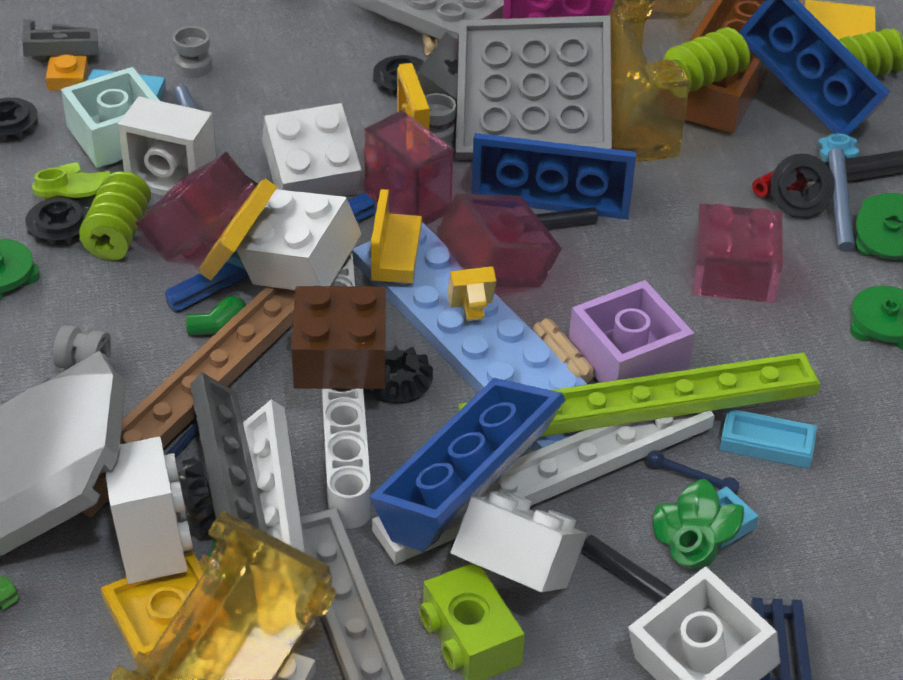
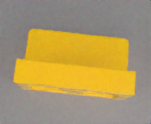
[371,189,422,284]

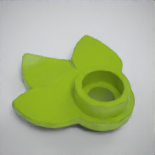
[32,162,111,200]

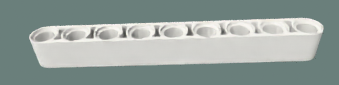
[321,251,371,529]

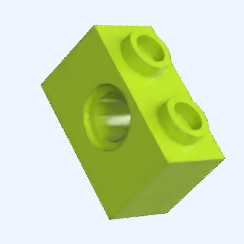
[419,563,525,680]

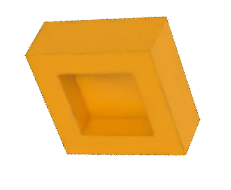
[45,54,88,90]

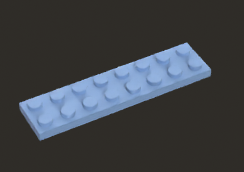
[352,222,588,452]

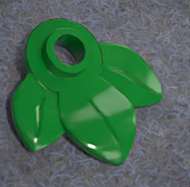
[653,479,744,570]

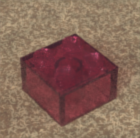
[363,110,453,225]
[135,151,255,261]
[437,194,562,288]
[692,203,783,303]

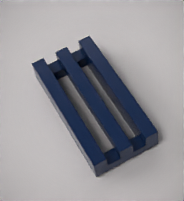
[750,597,812,680]

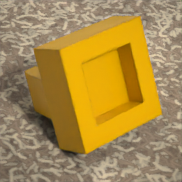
[447,266,496,321]

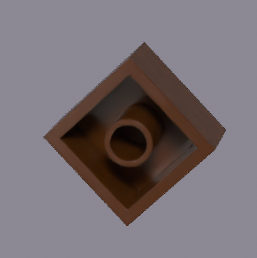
[291,286,386,389]

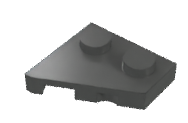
[23,20,99,61]

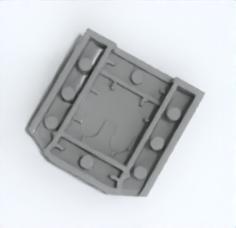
[0,351,126,556]

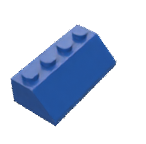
[738,0,890,136]
[471,133,636,220]
[369,378,566,552]

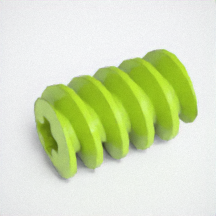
[663,27,750,96]
[839,28,903,77]
[79,171,152,261]

